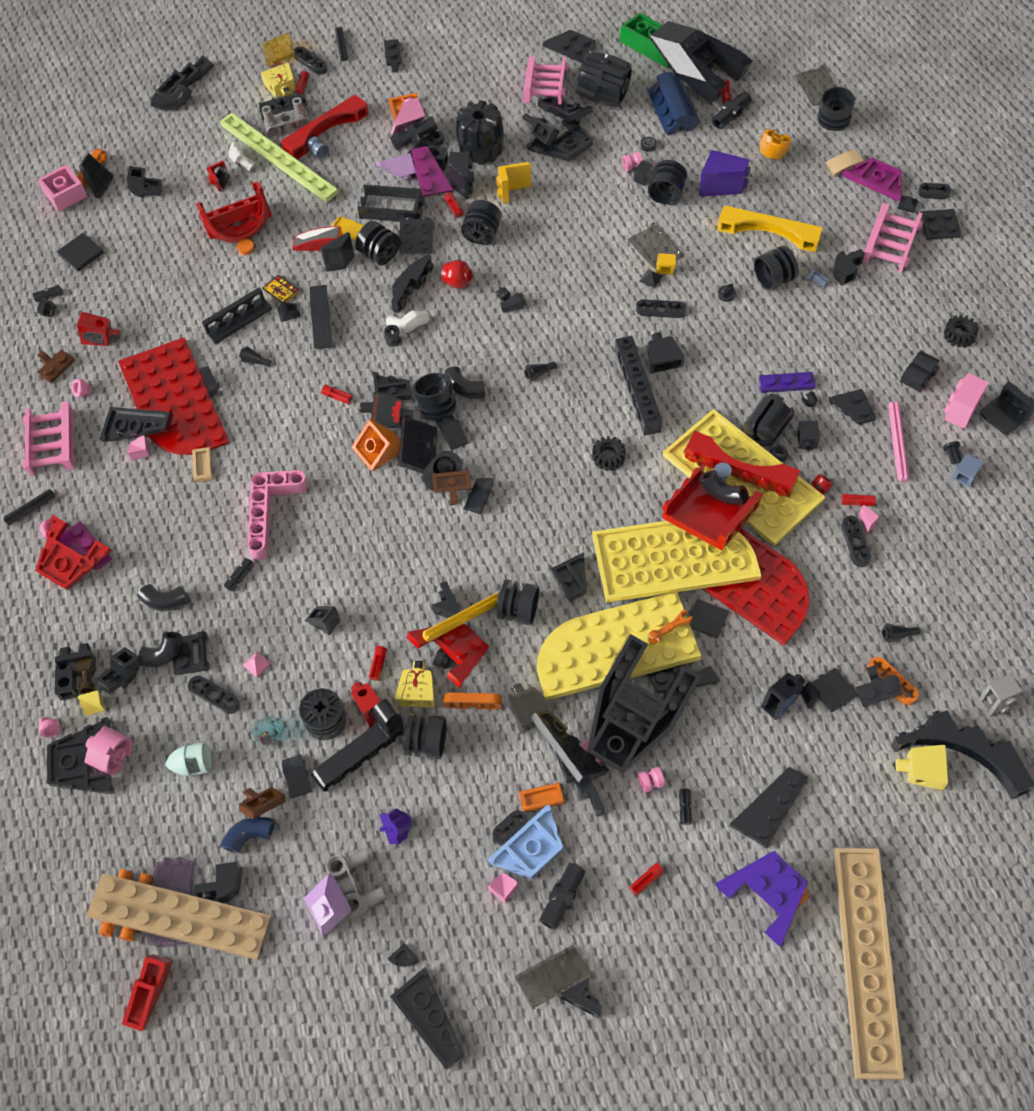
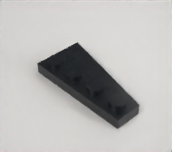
[99,407,173,442]
[531,710,609,783]
[729,767,808,848]

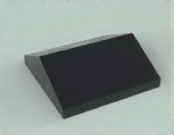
[320,232,355,272]

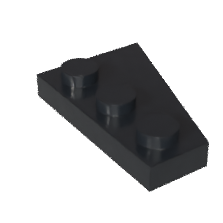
[538,96,593,122]

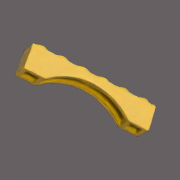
[717,205,823,252]

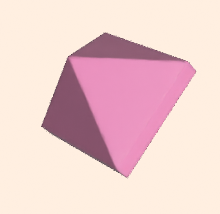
[243,652,271,677]

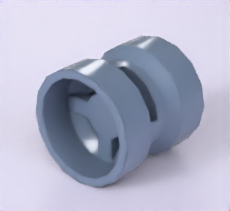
[307,136,329,159]

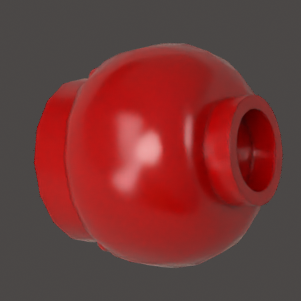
[441,260,473,289]

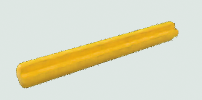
[422,592,499,642]

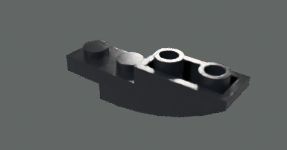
[391,254,433,313]

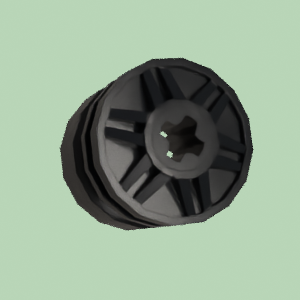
[817,86,855,131]
[648,160,687,205]
[461,200,502,245]
[355,221,400,266]
[753,245,799,290]
[413,373,457,421]
[497,579,540,625]
[299,688,347,741]
[403,713,447,760]

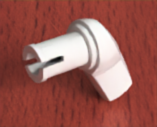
[229,141,256,171]
[386,311,430,333]

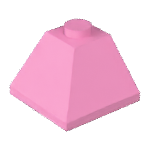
[391,97,425,134]

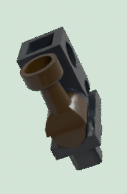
[55,643,96,700]

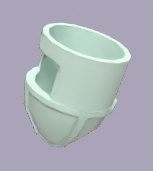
[165,742,212,777]

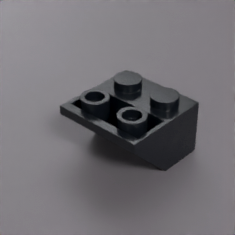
[449,152,474,199]

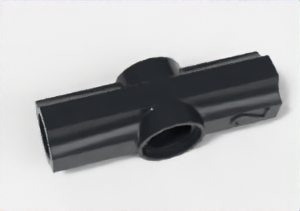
[712,91,752,129]
[390,116,438,150]
[539,862,586,930]

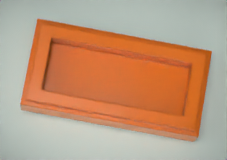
[519,782,565,813]

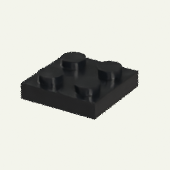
[920,209,961,240]

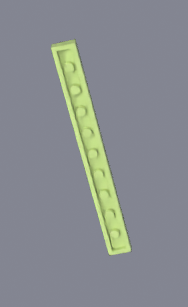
[220,113,338,203]

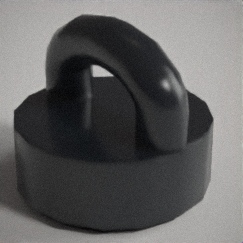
[718,284,736,302]
[37,298,56,317]
[432,648,453,669]

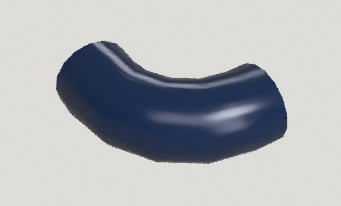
[220,816,276,854]

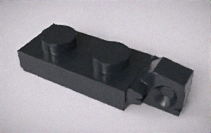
[384,39,402,73]

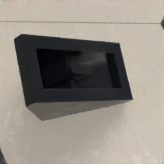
[305,606,341,635]
[282,754,312,798]

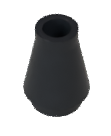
[500,292,527,312]

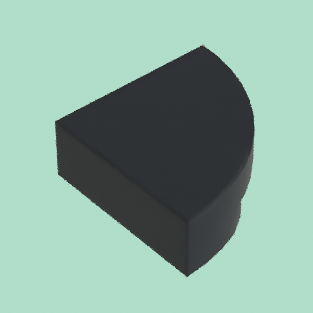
[387,943,419,967]

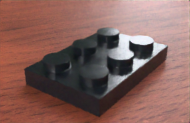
[398,416,438,474]

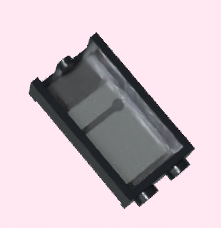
[357,184,425,222]

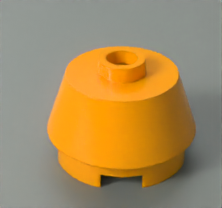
[760,129,792,159]

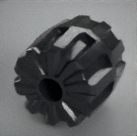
[576,50,632,107]
[456,100,504,165]

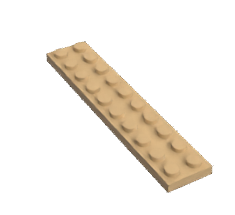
[834,848,904,1080]

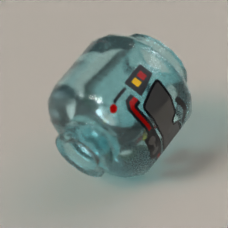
[252,715,285,745]

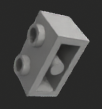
[979,674,1022,716]

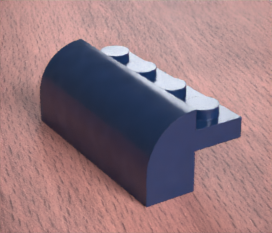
[647,72,701,136]

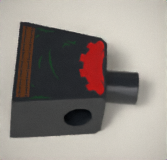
[371,392,413,428]

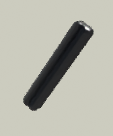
[335,26,348,61]
[3,489,55,525]

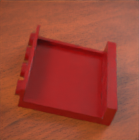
[662,463,763,551]

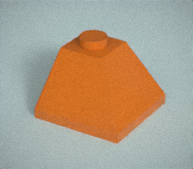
[352,419,400,471]

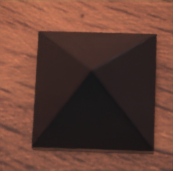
[216,166,231,188]
[897,196,918,213]
[640,269,663,288]
[800,681,821,709]

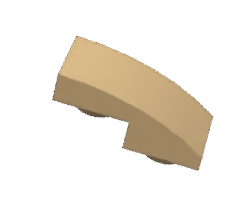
[826,149,864,177]

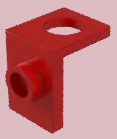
[206,160,227,191]

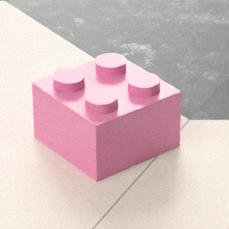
[38,165,87,212]
[944,373,989,429]

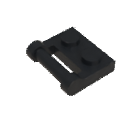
[173,631,210,676]

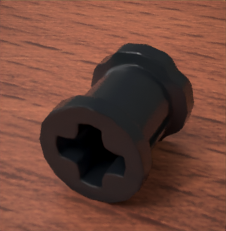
[384,325,401,347]

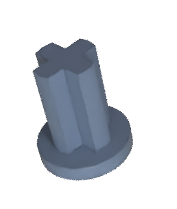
[807,267,829,287]
[714,463,732,483]

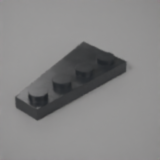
[390,967,464,1071]

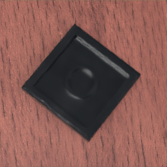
[56,233,104,272]

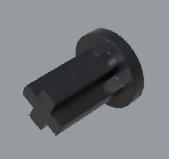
[943,441,962,465]

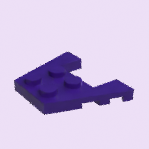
[715,851,808,947]

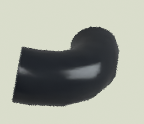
[151,84,192,111]
[444,366,485,399]
[699,470,749,505]
[137,584,191,612]
[138,632,183,667]

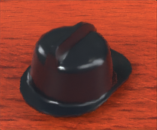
[423,451,462,491]

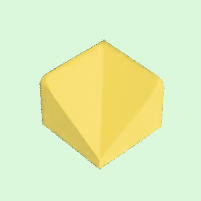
[78,691,106,716]

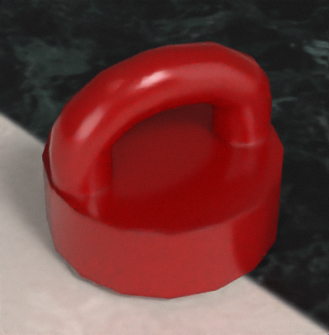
[812,474,833,495]

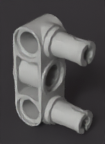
[262,97,311,138]
[327,849,386,919]

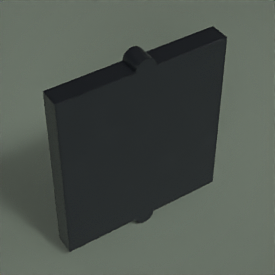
[689,599,729,639]
[812,668,858,713]

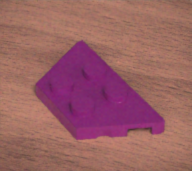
[842,157,902,202]

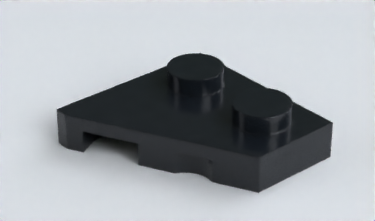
[78,153,114,198]
[373,372,412,400]
[829,389,876,425]
[551,553,587,602]

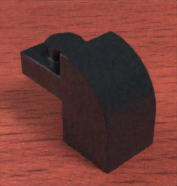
[127,166,162,198]
[833,249,865,286]
[95,647,140,695]
[194,862,242,903]

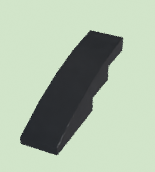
[155,55,214,95]
[309,285,332,349]
[555,751,605,817]

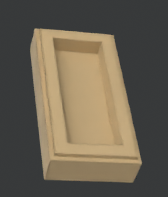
[192,447,213,483]

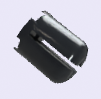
[744,393,795,447]

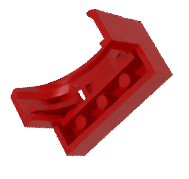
[195,181,272,243]

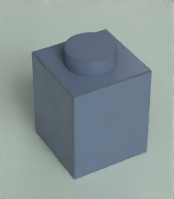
[952,453,983,487]

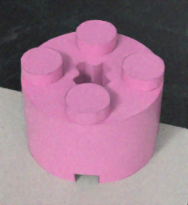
[85,726,133,775]

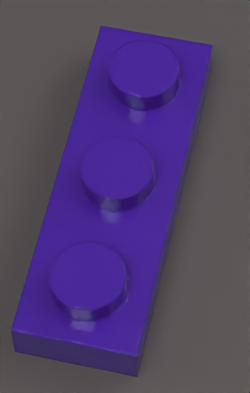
[759,372,816,393]

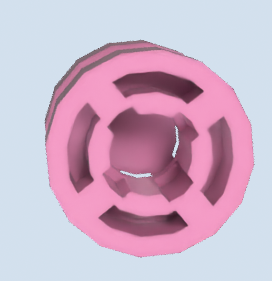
[622,152,643,172]
[638,767,665,793]

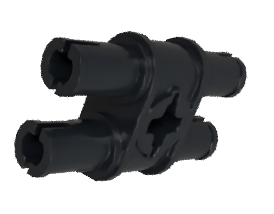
[258,93,309,124]

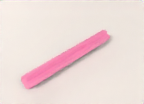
[888,402,909,482]

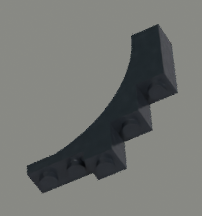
[891,710,1034,799]

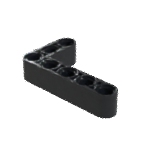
[311,699,404,792]

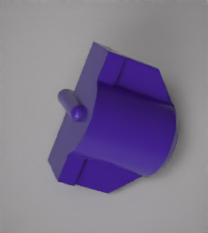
[379,809,412,844]

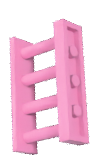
[524,56,569,104]
[863,203,923,273]
[23,401,74,476]

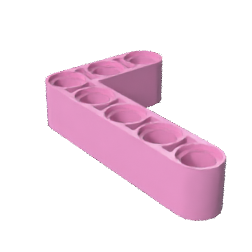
[248,470,308,560]

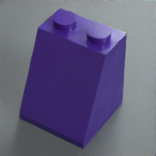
[699,150,751,196]

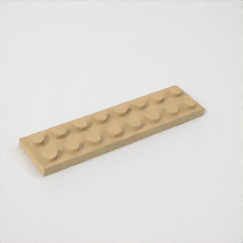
[86,873,271,960]

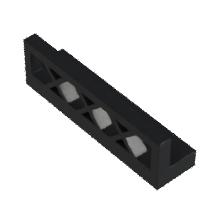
[202,287,272,344]

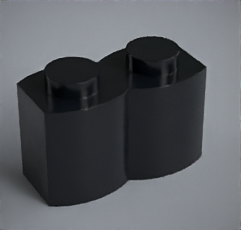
[900,350,940,392]

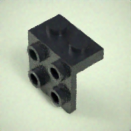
[399,217,435,254]
[980,381,1034,435]

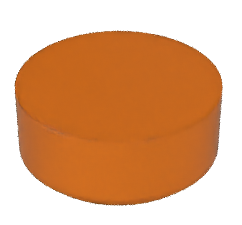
[237,239,254,255]

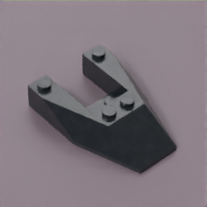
[649,21,753,104]
[587,634,701,773]

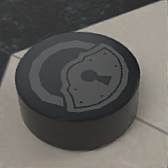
[640,137,657,152]

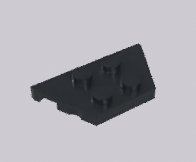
[543,30,596,63]

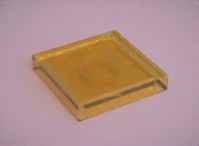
[262,32,295,67]

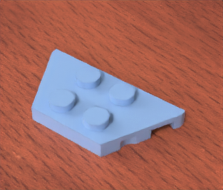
[488,805,563,879]

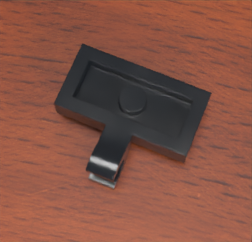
[856,665,903,707]

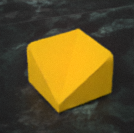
[656,253,676,274]

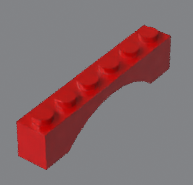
[281,94,369,160]
[685,431,800,498]

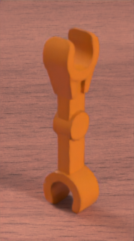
[648,610,692,645]

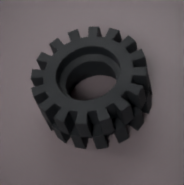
[944,315,979,348]
[592,436,626,471]

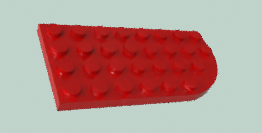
[118,337,230,455]
[702,528,809,646]

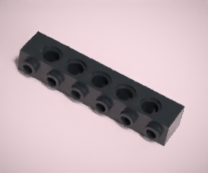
[615,336,662,436]

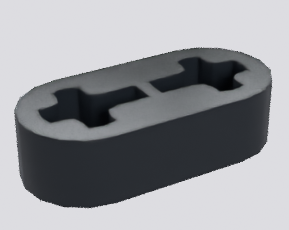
[918,182,951,200]
[199,366,218,396]
[492,810,527,846]

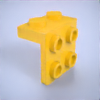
[496,162,531,204]

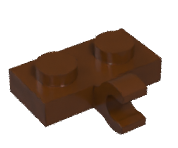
[37,349,75,384]
[432,470,471,505]
[239,787,286,819]

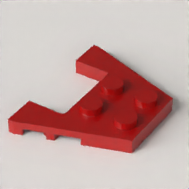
[35,515,112,590]
[406,623,489,688]

